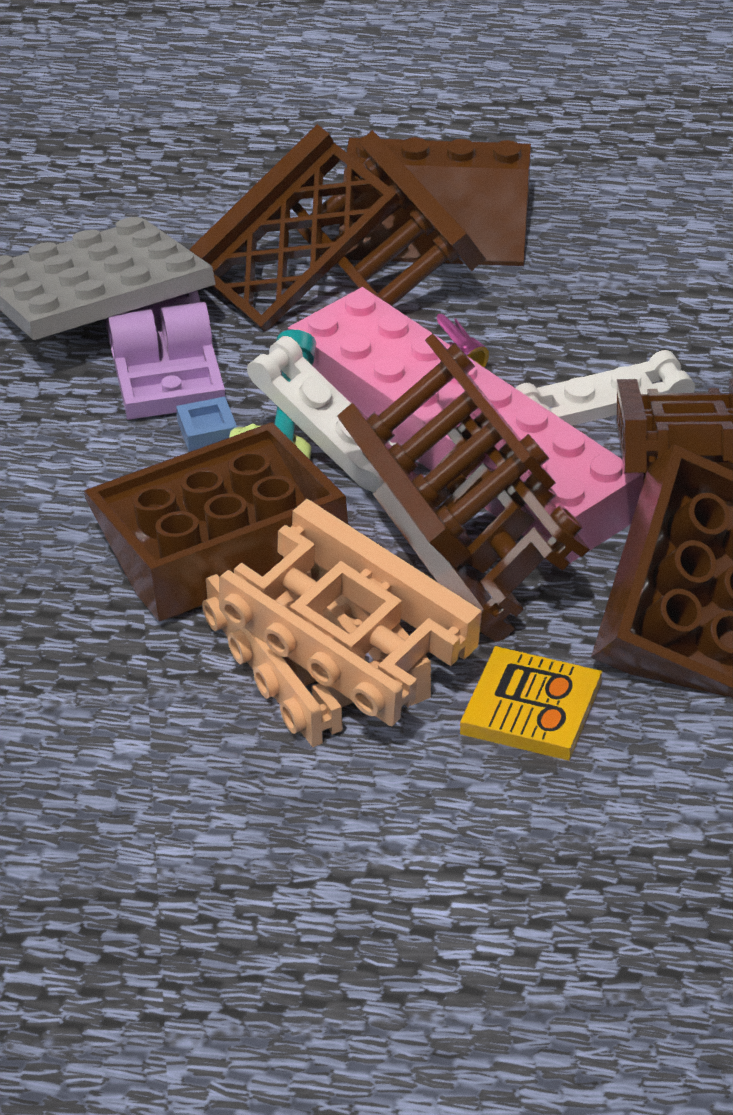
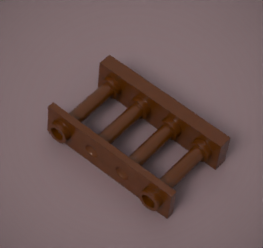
[292,130,486,306]
[337,333,556,568]

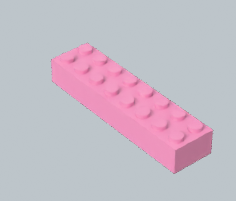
[288,287,644,563]

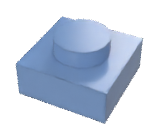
[176,396,237,452]

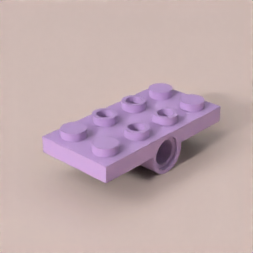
[104,290,225,420]

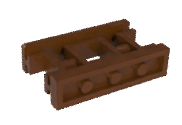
[617,378,733,473]
[373,412,590,642]

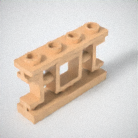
[219,499,482,726]
[202,557,431,747]

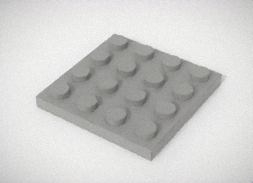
[0,217,216,340]

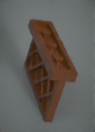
[189,124,400,332]

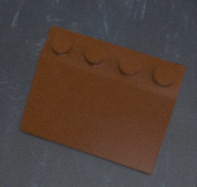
[339,136,531,266]
[84,422,349,622]
[591,444,733,698]

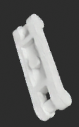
[247,336,402,493]
[516,350,695,426]

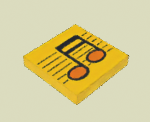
[460,646,602,761]

